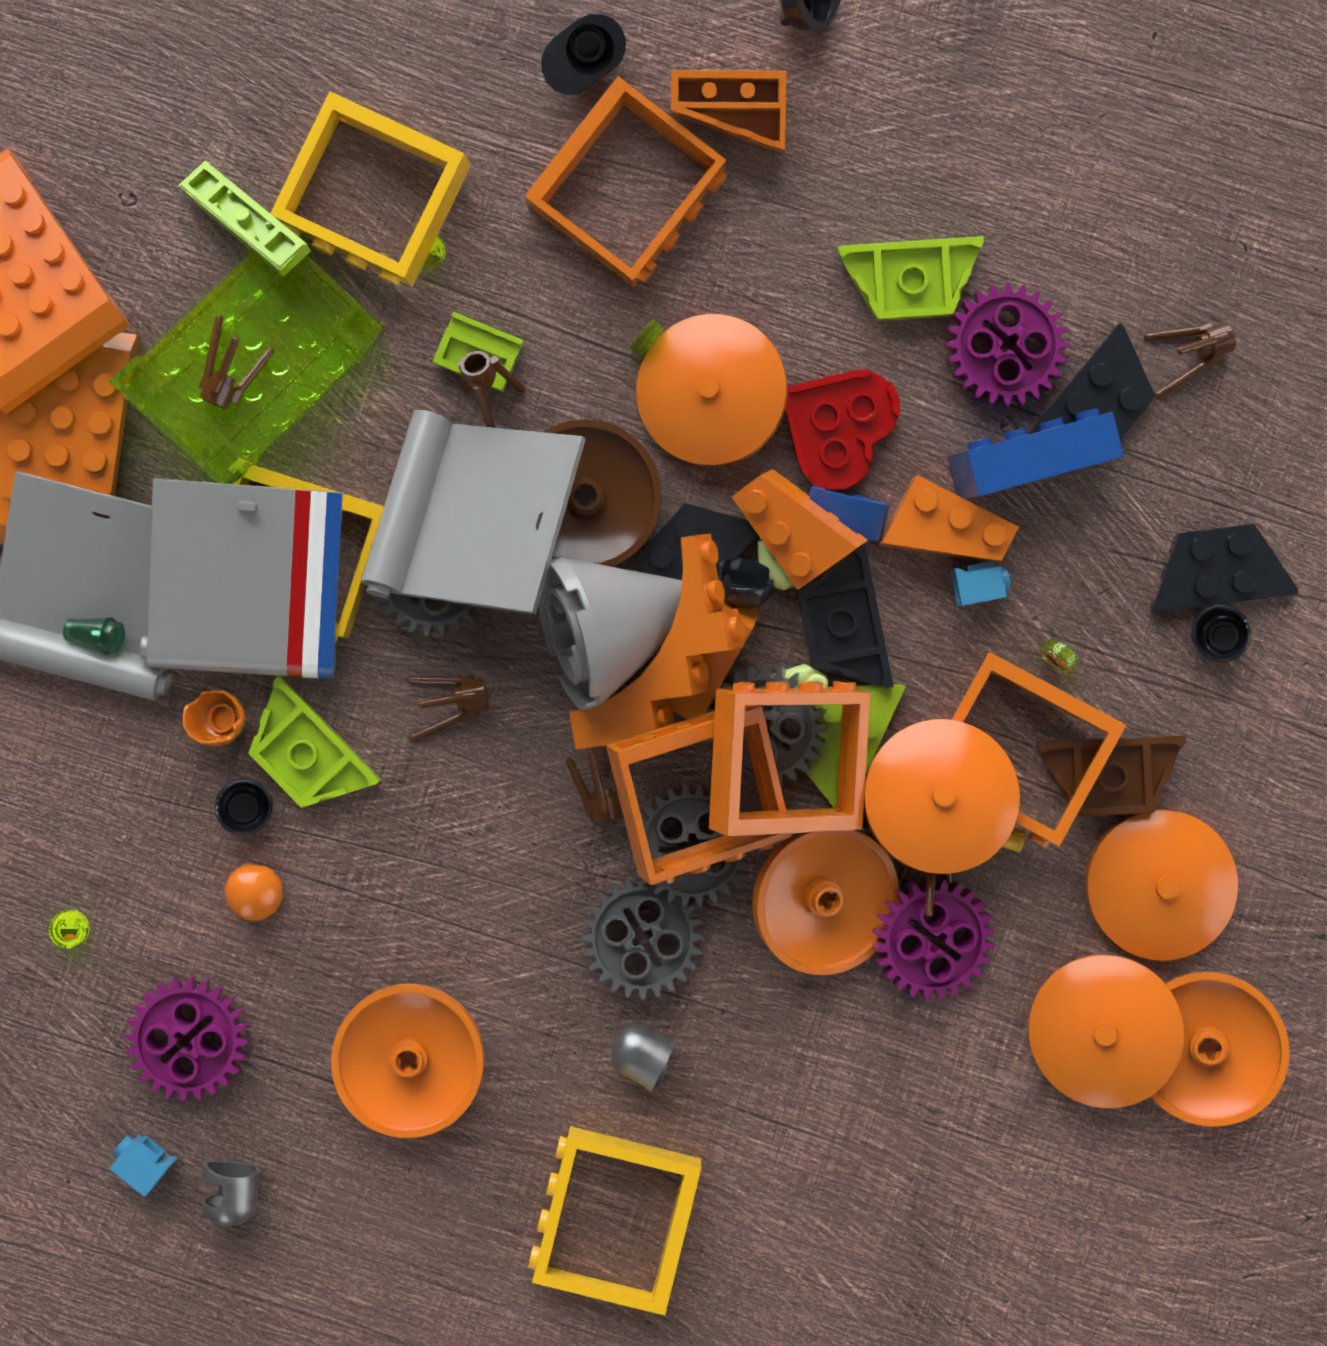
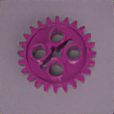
[944,283,1069,408]
[872,877,995,1001]
[124,976,251,1101]

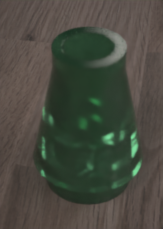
[63,617,125,655]

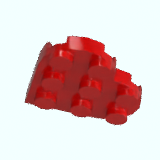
[785,369,900,491]

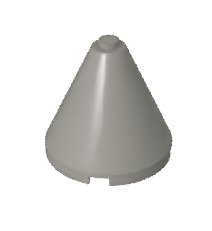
[538,556,682,710]

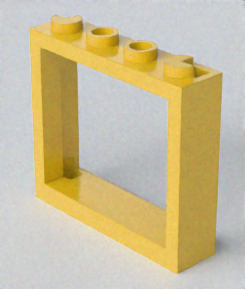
[270,91,471,287]
[232,460,384,643]
[528,1126,702,1316]

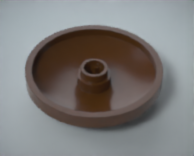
[544,419,661,567]

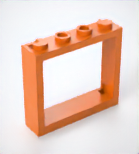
[525,76,727,288]
[952,652,1126,849]
[709,681,871,836]
[606,705,792,885]

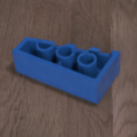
[947,408,1124,499]

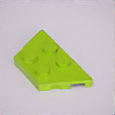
[837,236,984,322]
[248,676,382,808]
[800,684,906,808]

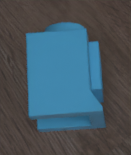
[949,561,1010,607]
[109,1135,178,1197]

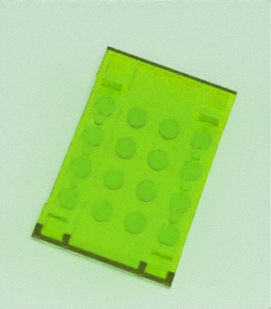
[109,248,385,484]

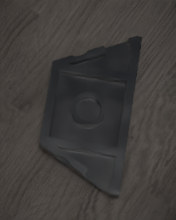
[1028,323,1156,440]
[635,503,758,580]
[1150,524,1298,613]
[797,545,894,689]

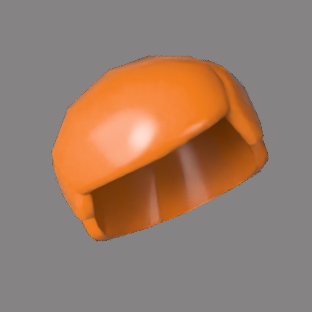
[182,690,246,747]
[224,863,283,921]

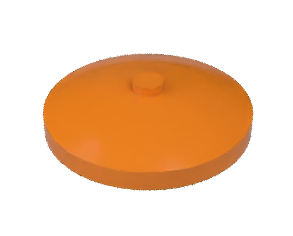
[636,314,788,467]
[864,719,1020,874]
[1084,809,1238,961]
[752,830,900,975]
[1028,954,1184,1108]
[1151,971,1290,1127]
[331,984,485,1138]

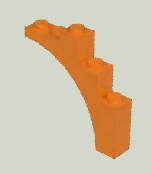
[569,533,745,750]

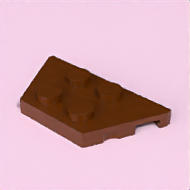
[1036,735,1186,816]

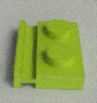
[433,311,524,393]

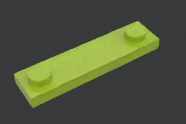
[178,161,310,277]

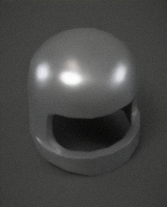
[611,1023,676,1093]
[202,1161,260,1226]

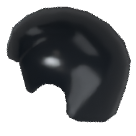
[717,557,774,609]
[1191,604,1252,663]
[215,778,273,836]

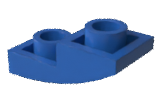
[809,486,890,541]

